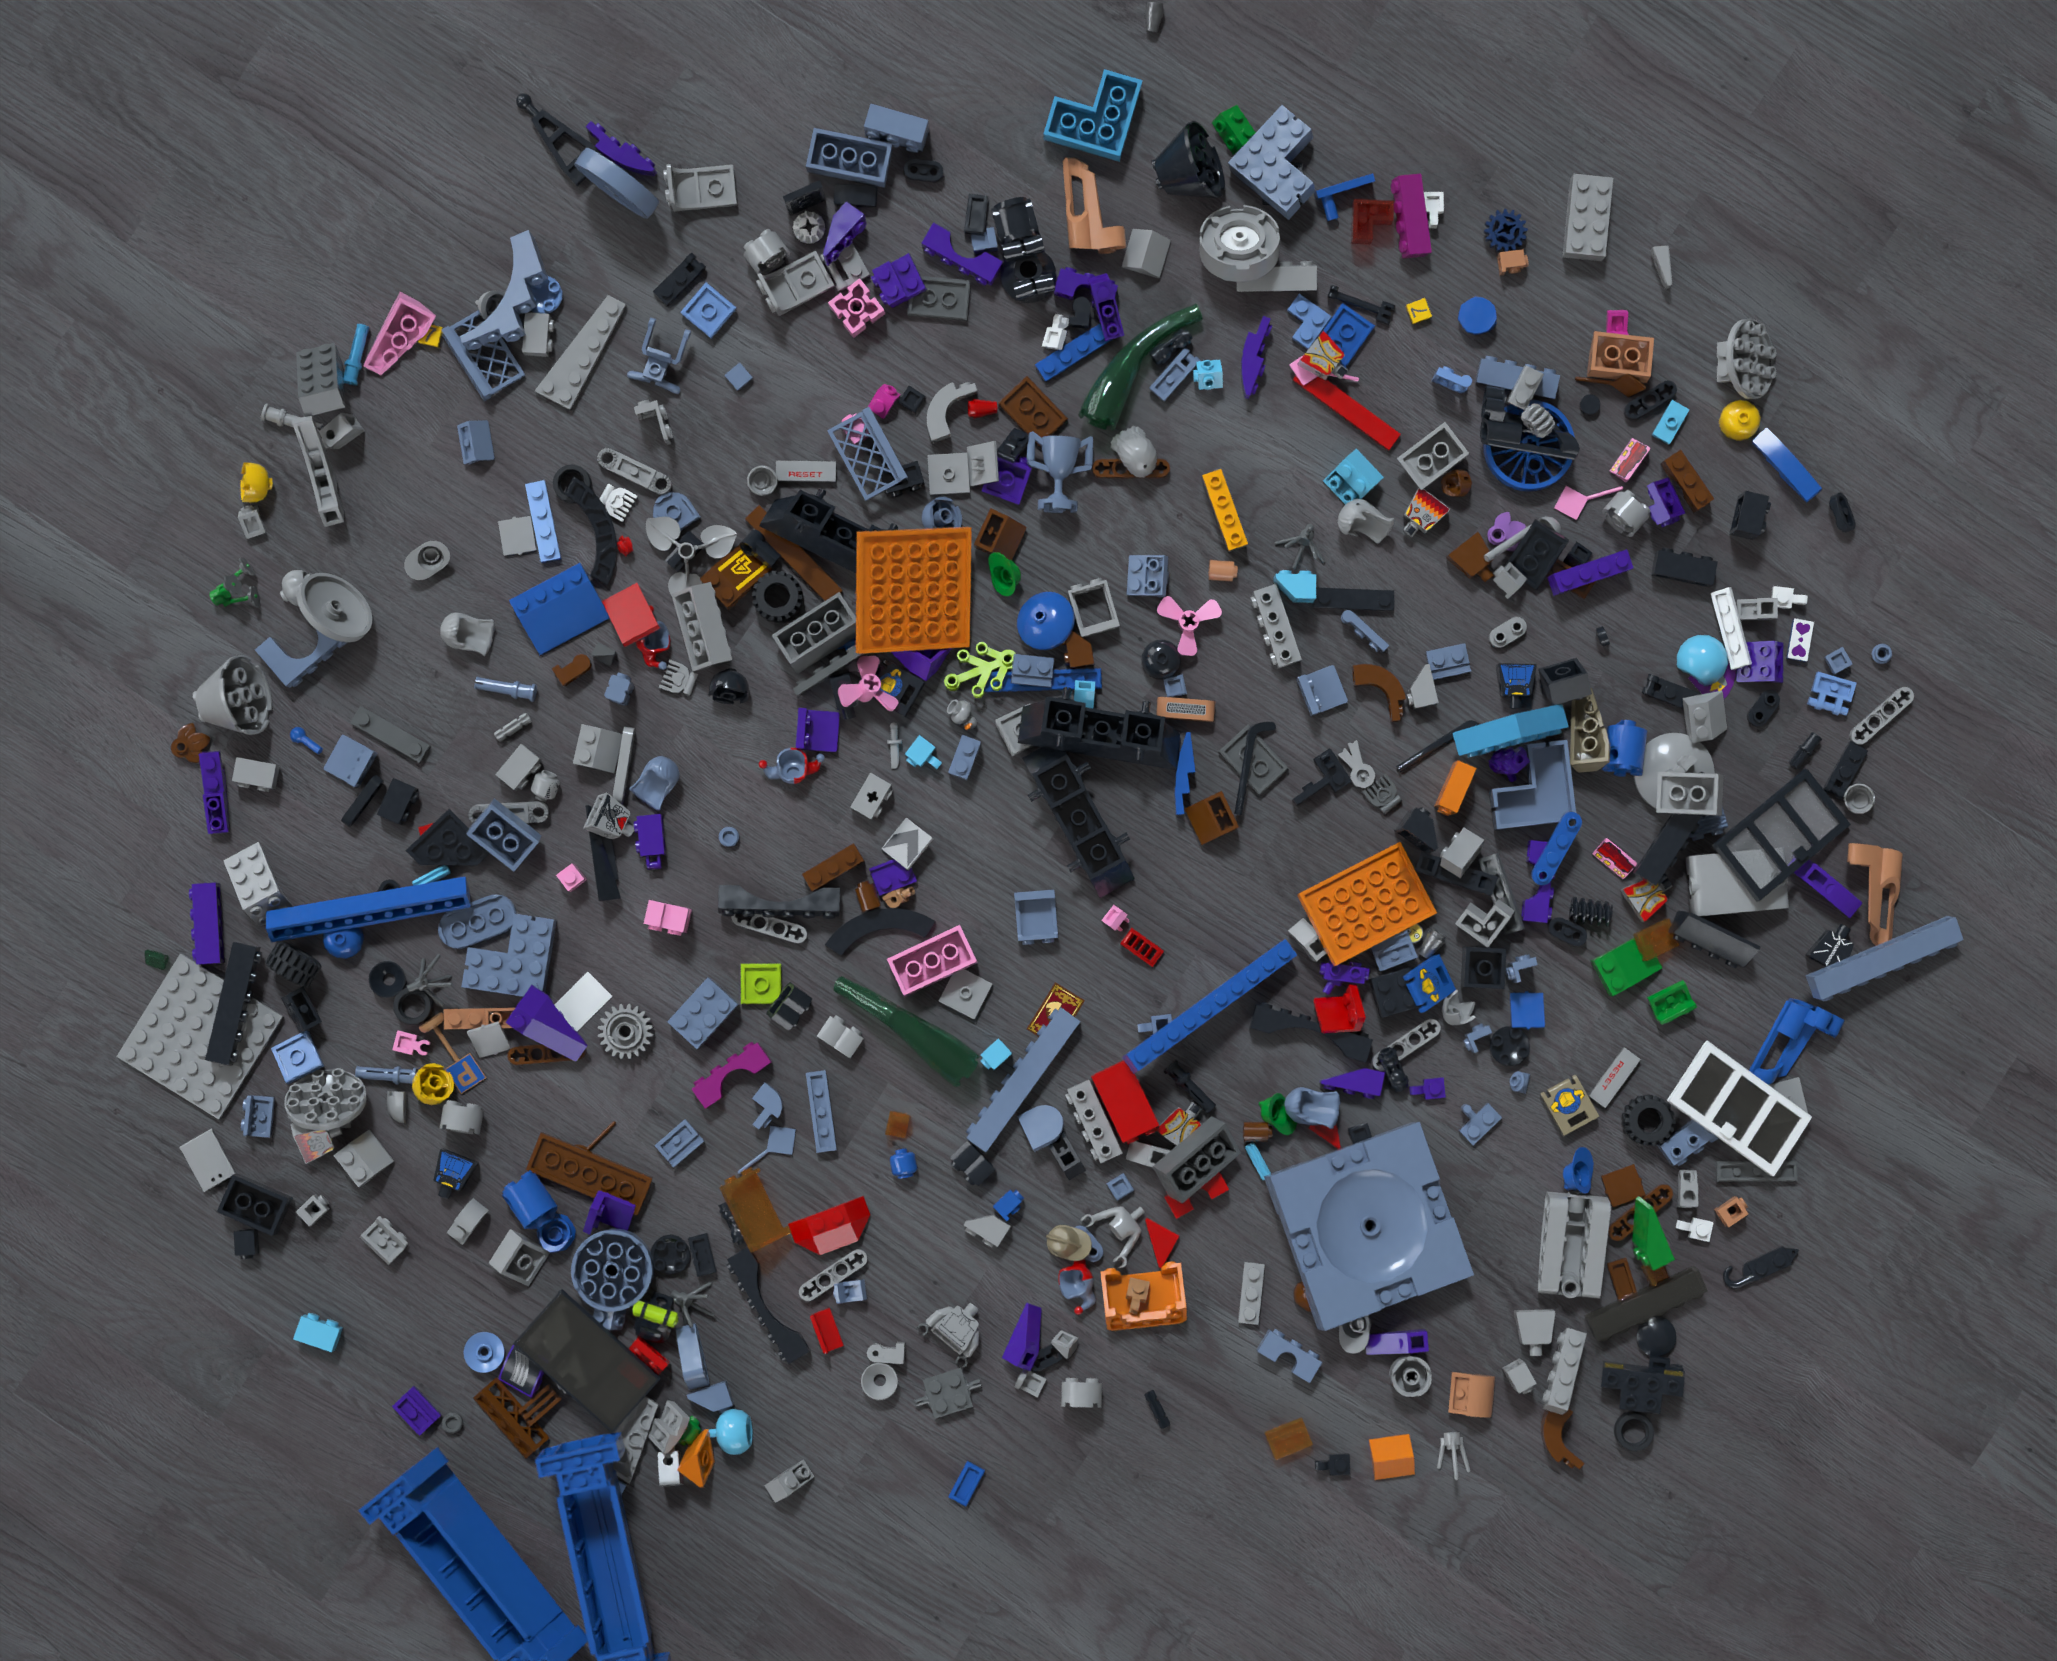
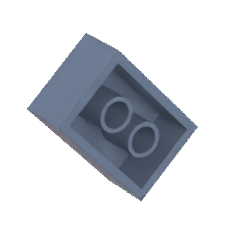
[864,103,929,153]
[467,798,542,871]
[667,977,739,1049]

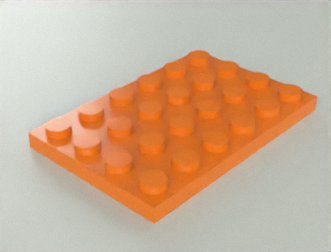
[1297,842,1437,966]

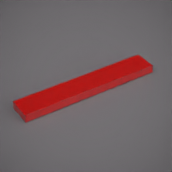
[1292,376,1401,451]

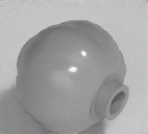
[280,570,312,606]

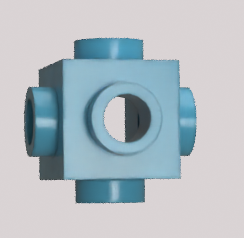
[1193,360,1223,390]

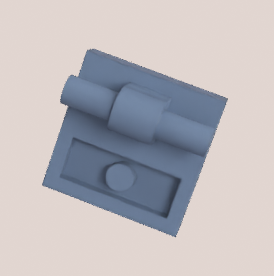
[1127,555,1169,598]

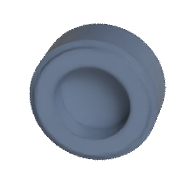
[719,827,739,847]

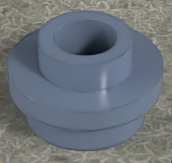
[1872,644,1892,664]

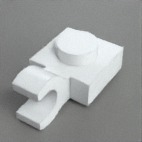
[1424,192,1444,228]
[1042,314,1069,350]
[1771,586,1808,609]
[1676,1217,1713,1242]

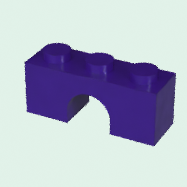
[1054,267,1118,307]

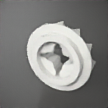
[793,211,825,244]

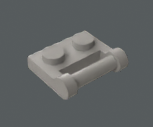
[819,243,870,292]

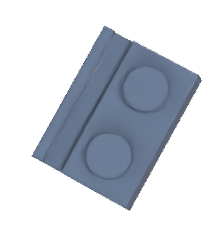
[1425,643,1471,680]
[1011,654,1054,688]
[1371,930,1418,971]
[655,1119,704,1168]

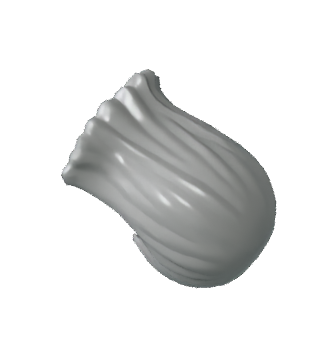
[1110,426,1157,478]
[1337,499,1395,544]
[440,612,495,656]

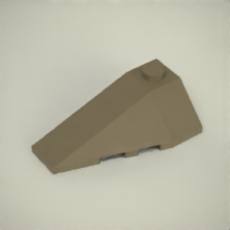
[1570,688,1610,773]

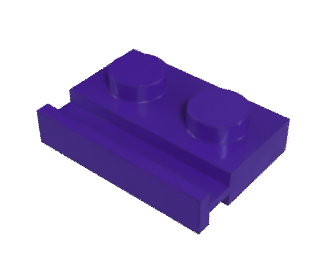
[869,859,917,896]
[392,1385,442,1436]

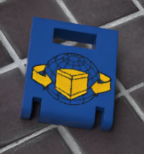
[1403,954,1456,1013]

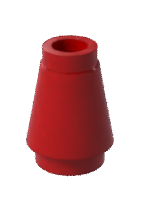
[967,399,997,419]

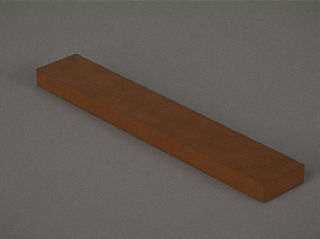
[745,505,843,601]

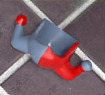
[635,605,670,670]
[759,748,825,784]
[1058,1259,1096,1315]

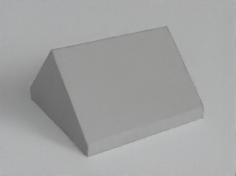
[1121,229,1171,278]

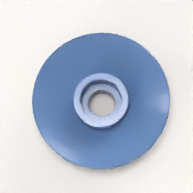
[464,1332,504,1373]

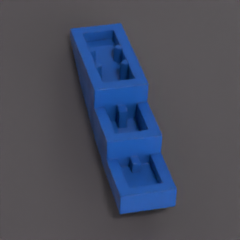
[1752,428,1822,502]
[1174,732,1195,816]

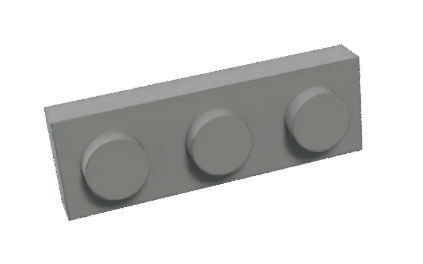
[1238,1262,1265,1325]

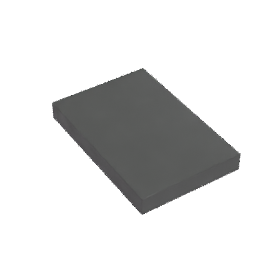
[907,276,971,321]
[1218,725,1288,795]

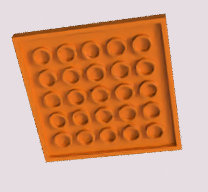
[856,527,972,654]

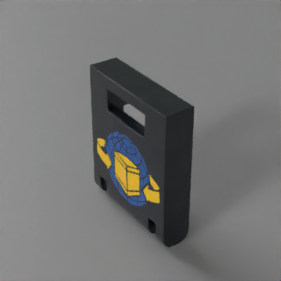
[872,659,925,717]

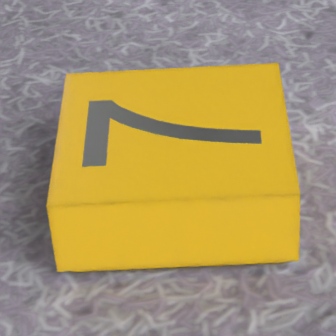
[1406,298,1432,324]
[418,325,443,348]

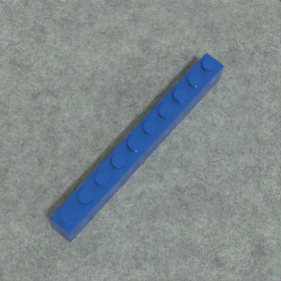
[266,876,471,942]
[1122,939,1297,1074]

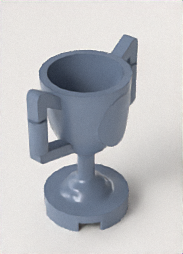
[1027,431,1093,513]

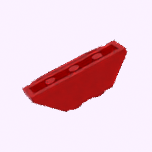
[788,1195,870,1255]

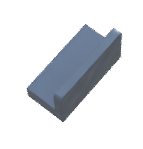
[457,420,494,464]

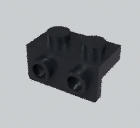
[879,460,925,498]

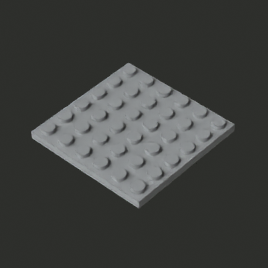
[116,954,284,1119]

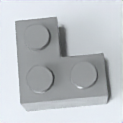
[1455,899,1515,947]

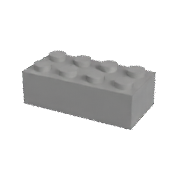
[1562,174,1613,261]
[671,582,732,671]

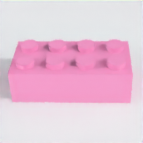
[887,925,978,997]

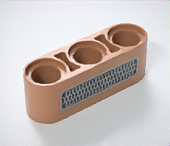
[1156,697,1215,722]

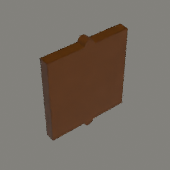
[1601,1164,1646,1207]

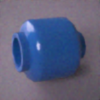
[890,1148,917,1179]

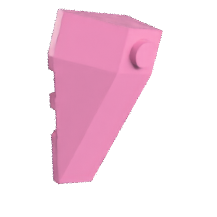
[363,292,436,375]

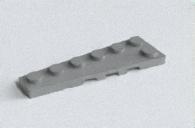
[535,295,626,411]

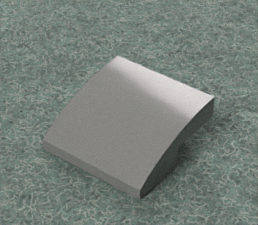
[647,1400,690,1454]

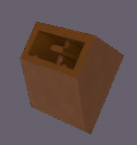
[974,508,1027,560]
[1185,791,1239,845]

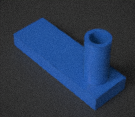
[1314,174,1375,221]

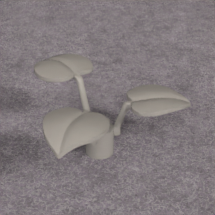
[646,517,737,596]

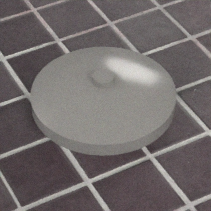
[297,573,372,642]

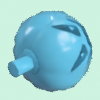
[709,1409,753,1455]

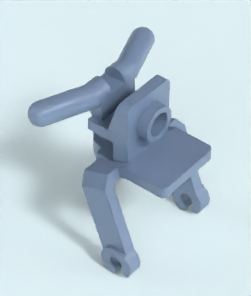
[627,318,691,394]

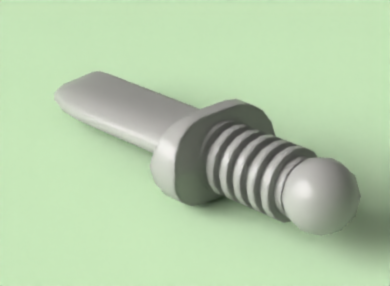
[887,722,902,769]

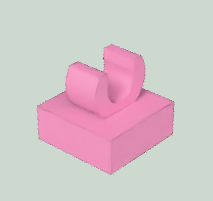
[1102,905,1129,931]

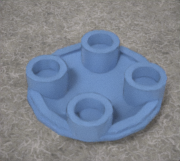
[530,276,562,314]

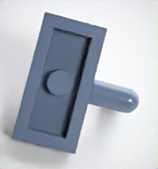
[1458,1103,1502,1145]

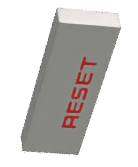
[776,461,836,482]
[1588,1047,1641,1108]

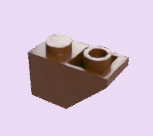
[1062,631,1094,669]

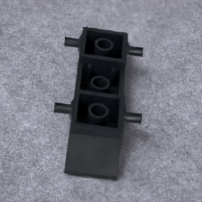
[759,488,898,573]
[1018,687,1180,770]
[1022,747,1135,898]

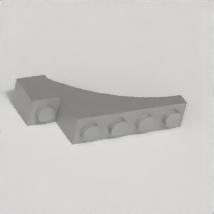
[292,416,344,527]

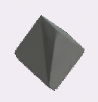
[591,642,617,666]

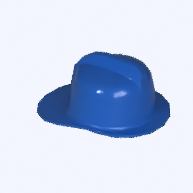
[1563,1147,1594,1194]

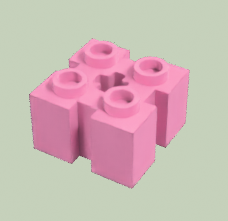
[828,278,885,338]
[644,900,692,936]

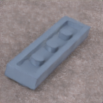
[806,1070,837,1153]

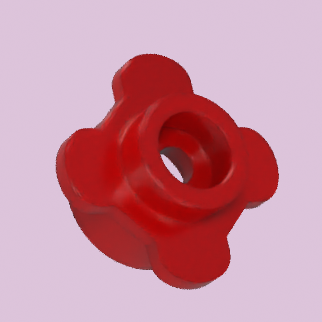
[617,536,633,557]

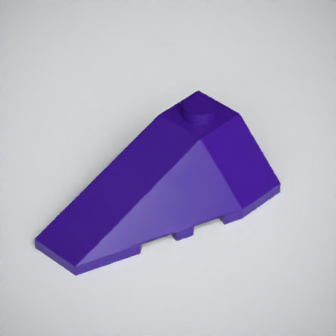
[891,648,951,681]
[505,985,588,1062]

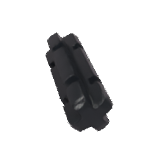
[1144,1390,1170,1429]

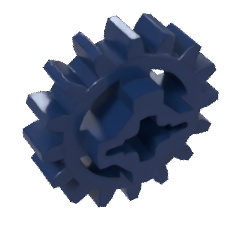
[1483,209,1528,252]

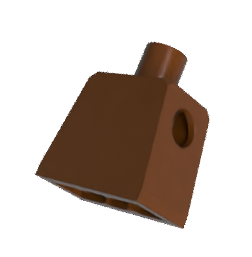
[1446,532,1494,582]

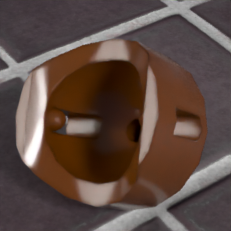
[1441,469,1472,497]

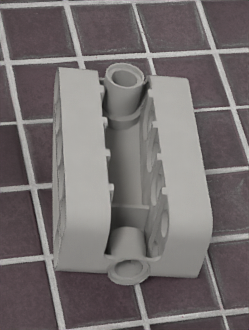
[1685,848,1789,916]
[1538,1191,1611,1298]

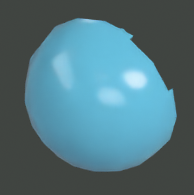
[1677,635,1728,686]

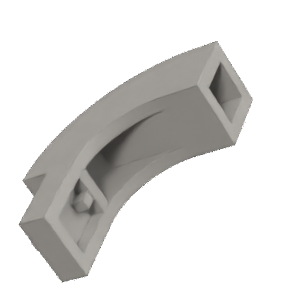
[927,382,978,443]

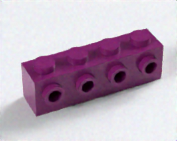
[1391,174,1432,258]

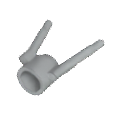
[1437,1432,1470,1480]

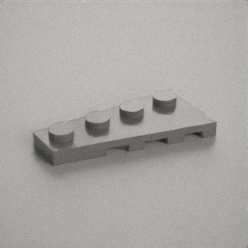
[612,1396,659,1484]

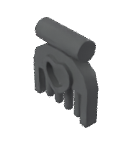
[1362,774,1402,815]

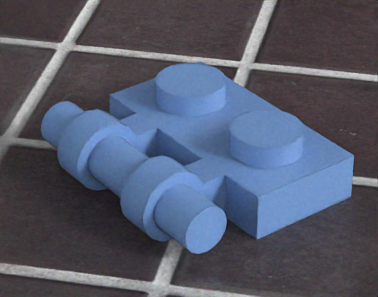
[1807,672,1856,716]

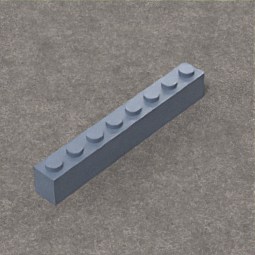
[1806,916,1963,1001]
[966,1007,1080,1152]

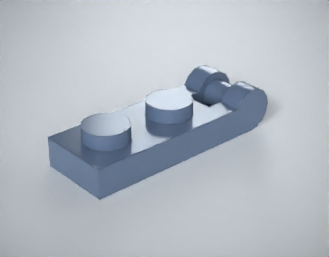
[1149,347,1201,402]
[1341,610,1389,653]

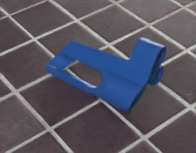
[1745,998,1845,1087]

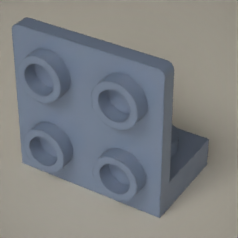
[1296,665,1348,716]
[324,735,378,788]

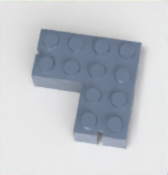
[1228,105,1315,220]
[1489,740,1576,830]
[461,914,557,996]

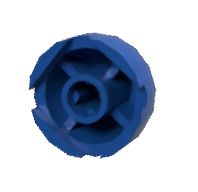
[323,927,364,959]

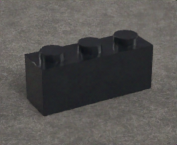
[1651,548,1718,587]

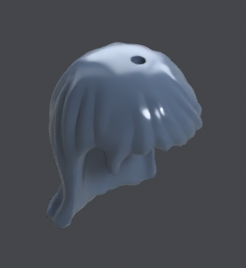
[629,756,680,810]
[1284,1087,1340,1129]

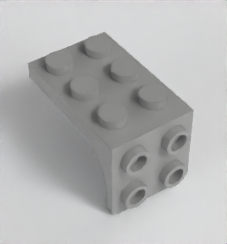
[663,164,737,212]
[756,251,835,317]
[223,842,293,926]

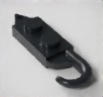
[1723,1246,1799,1289]

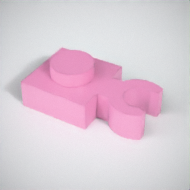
[392,1030,431,1055]

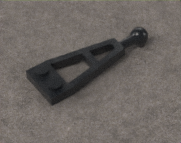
[516,93,603,186]

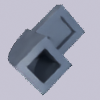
[752,1082,783,1129]

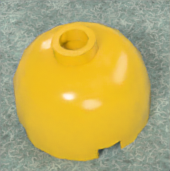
[1719,400,1760,441]
[240,462,272,503]
[412,1063,454,1105]

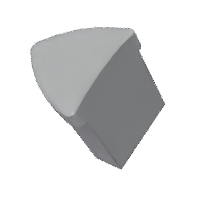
[1015,1369,1046,1397]

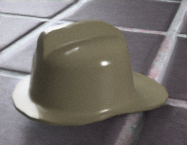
[1046,1225,1092,1261]

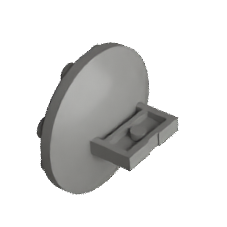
[1717,318,1776,399]
[1634,733,1715,809]
[284,1068,367,1130]

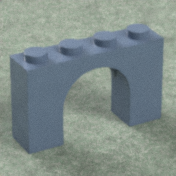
[255,630,348,688]

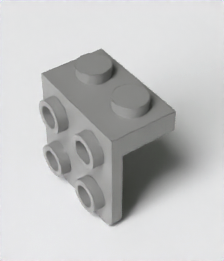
[634,400,673,445]

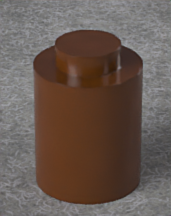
[855,880,881,912]
[1243,1122,1272,1142]

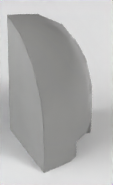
[387,1091,407,1124]

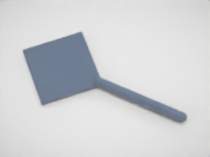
[738,1126,796,1174]

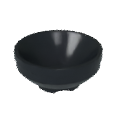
[368,961,406,998]

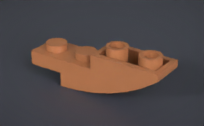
[443,1008,515,1029]

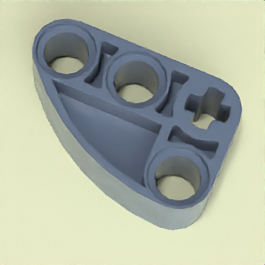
[676,1323,709,1390]

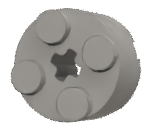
[744,229,790,275]
[1602,490,1650,537]
[439,1100,484,1135]
[1389,1354,1432,1397]
[1061,1378,1102,1408]

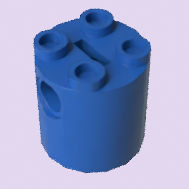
[1602,720,1647,777]
[502,1170,558,1229]

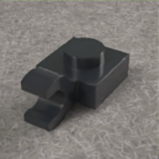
[1648,1355,1684,1371]
[1315,1453,1350,1475]

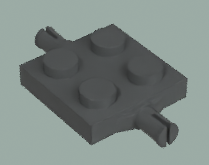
[914,1368,982,1419]

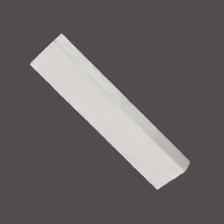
[1711,587,1752,670]

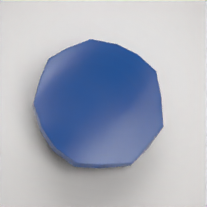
[1458,296,1497,335]
[537,1213,576,1253]

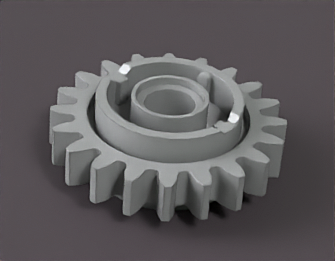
[598,1004,654,1059]

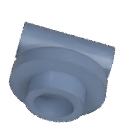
[1510,1071,1530,1094]

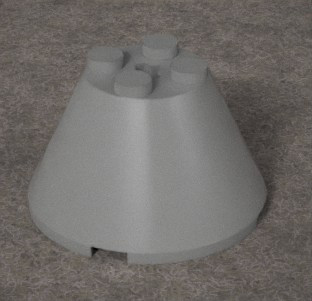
[193,655,272,735]

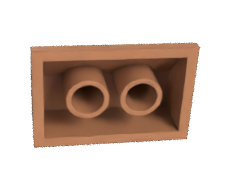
[1587,331,1654,383]

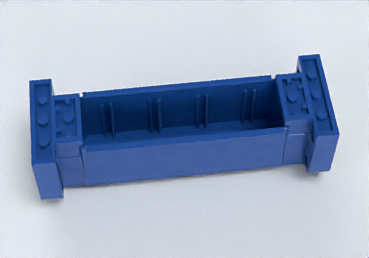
[535,1432,672,1661]
[358,1447,588,1661]

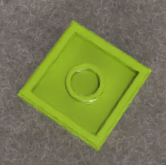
[741,964,781,1004]

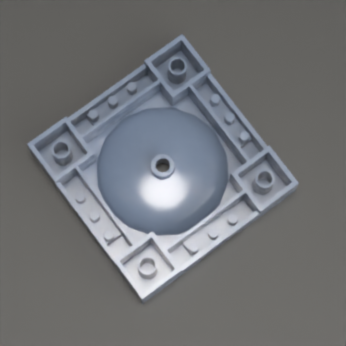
[1264,1122,1474,1331]

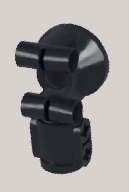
[991,197,1056,303]

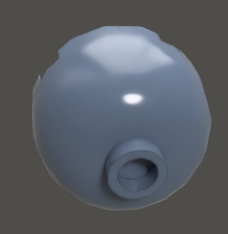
[921,497,962,529]

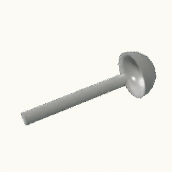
[1484,516,1562,562]

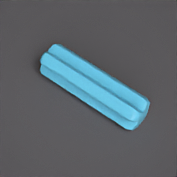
[412,865,451,886]
[1245,1142,1271,1180]

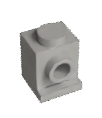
[1493,562,1527,599]
[296,1194,330,1227]

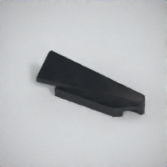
[585,805,621,902]

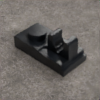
[997,428,1028,463]
[1313,748,1352,792]

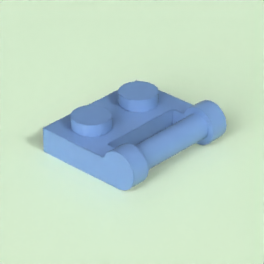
[1432,366,1472,393]

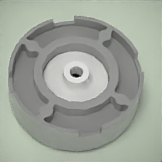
[1199,205,1280,282]

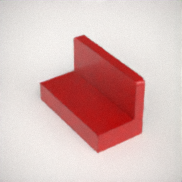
[810,1307,844,1354]

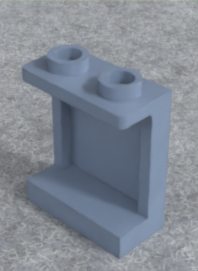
[1014,890,1058,945]

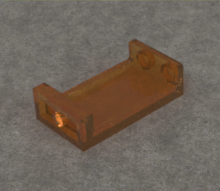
[719,1167,791,1253]

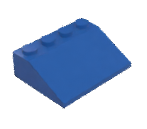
[509,563,610,655]

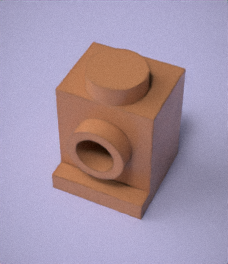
[1497,250,1528,276]
[1714,1196,1749,1227]

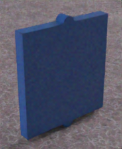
[1510,991,1545,1030]

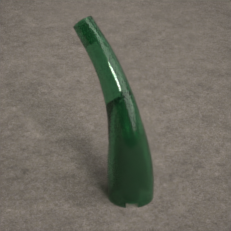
[1078,304,1203,431]
[833,976,980,1087]

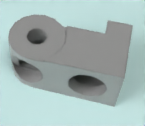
[1677,1170,1698,1208]
[867,1342,906,1364]

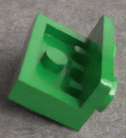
[1212,105,1256,155]
[1647,980,1697,1024]

